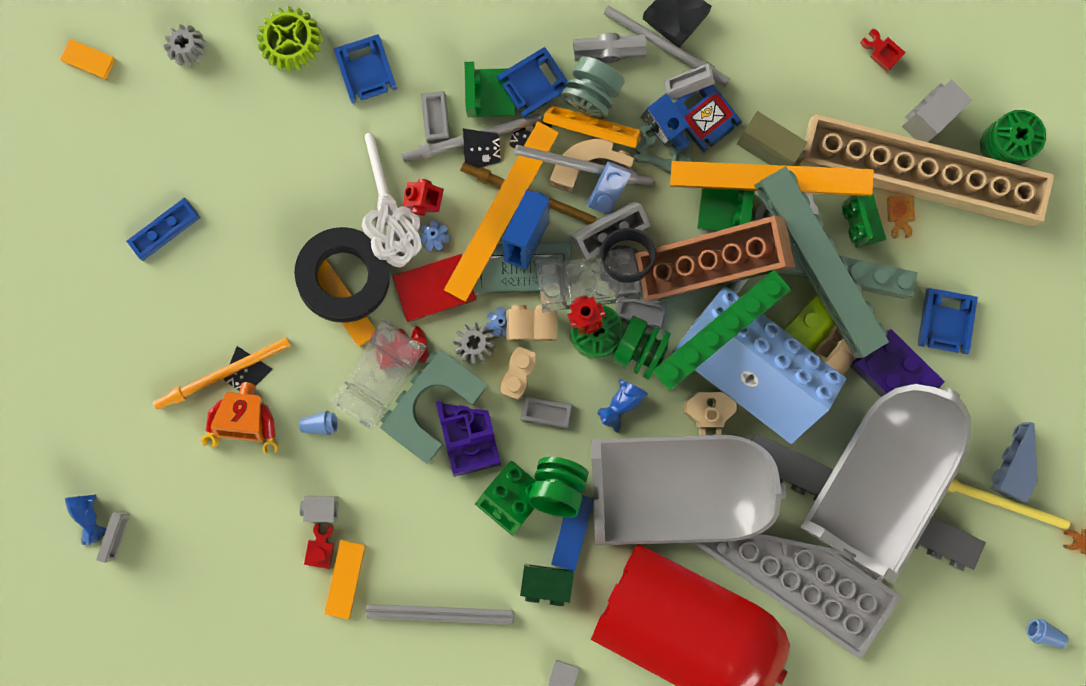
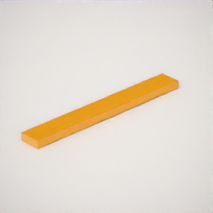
[444,121,559,302]
[670,161,874,196]

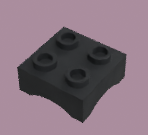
[643,0,712,48]

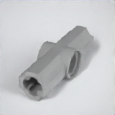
[573,33,646,63]

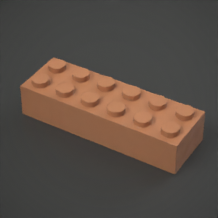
[635,216,795,302]

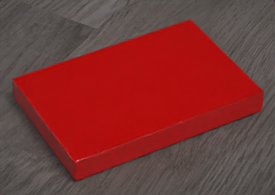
[393,253,477,322]

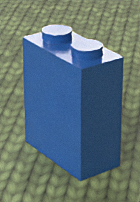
[502,190,549,270]

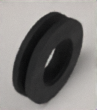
[294,227,390,323]

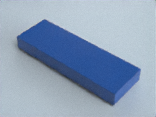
[126,197,201,261]
[551,495,594,571]

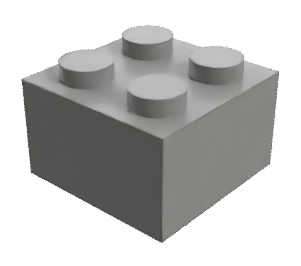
[902,79,972,142]

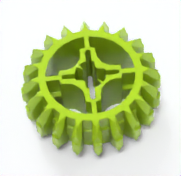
[256,6,323,72]

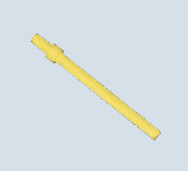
[947,478,1070,530]

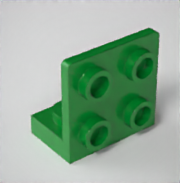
[464,61,515,118]
[697,188,754,232]
[842,193,886,248]
[475,461,536,535]

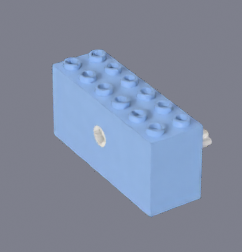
[672,286,847,444]

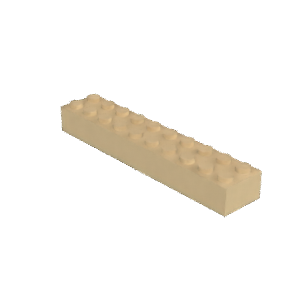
[797,114,1054,227]

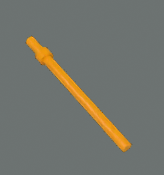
[153,337,291,410]

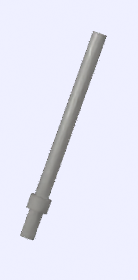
[604,5,730,86]
[401,113,542,163]
[514,145,653,187]

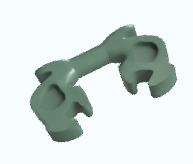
[632,125,693,175]

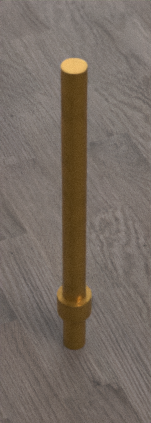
[460,162,597,224]

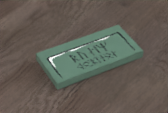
[474,242,572,293]

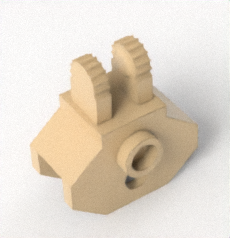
[684,392,736,436]

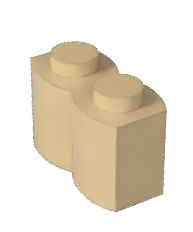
[506,305,558,341]
[814,325,855,375]
[501,347,536,400]

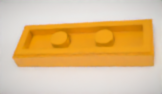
[324,540,366,619]

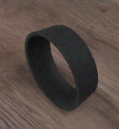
[600,228,656,283]

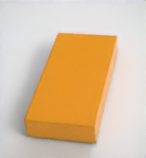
[60,39,116,80]

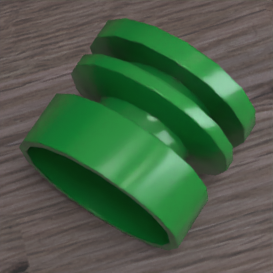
[980,110,1046,166]
[570,305,623,359]
[611,315,671,380]
[528,456,589,518]

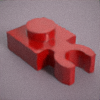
[860,29,906,72]
[304,523,334,569]

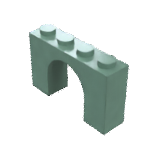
[380,349,488,464]

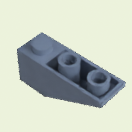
[991,422,1038,503]

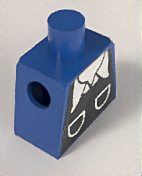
[641,93,691,152]

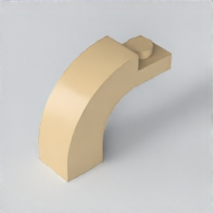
[550,139,634,193]

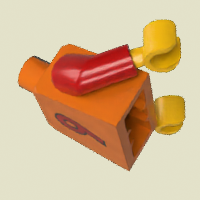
[201,382,279,454]

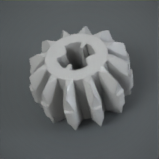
[163,24,207,67]
[453,322,495,364]

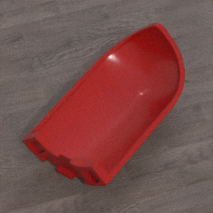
[591,544,790,686]

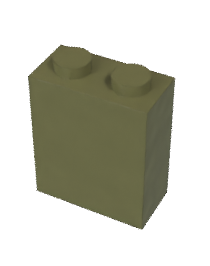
[737,111,808,166]

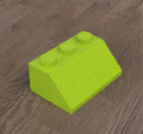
[783,293,835,353]

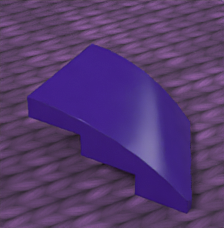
[436,401,501,477]

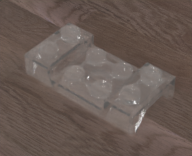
[536,248,641,313]
[330,319,427,430]

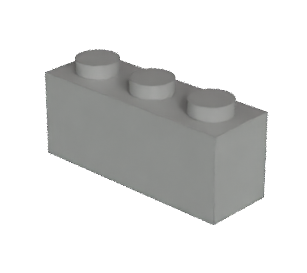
[570,202,651,260]

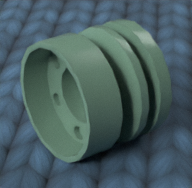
[561,57,625,119]

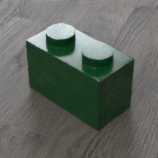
[520,564,574,606]

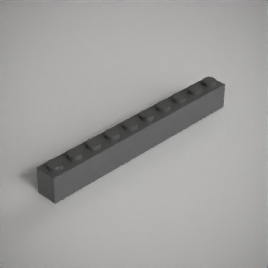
[750,433,986,571]

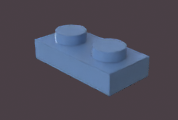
[587,161,631,214]

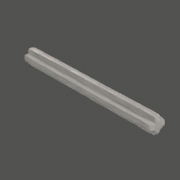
[366,604,514,625]

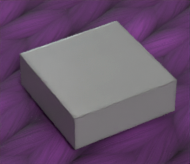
[548,660,580,686]

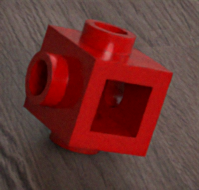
[402,179,444,216]
[567,296,606,335]

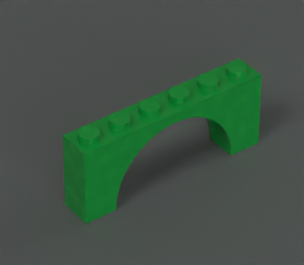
[653,270,791,391]

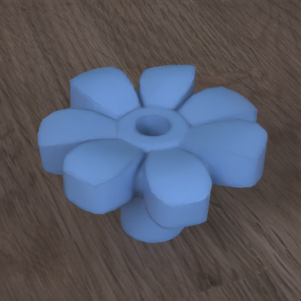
[420,221,450,251]
[486,307,506,338]

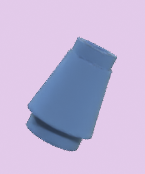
[299,411,338,435]
[1026,619,1068,649]

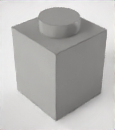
[300,496,339,522]

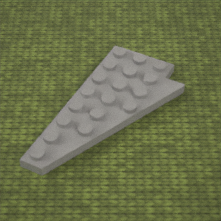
[694,533,902,659]

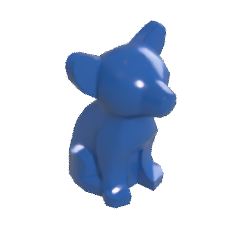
[597,379,648,433]
[65,494,107,545]

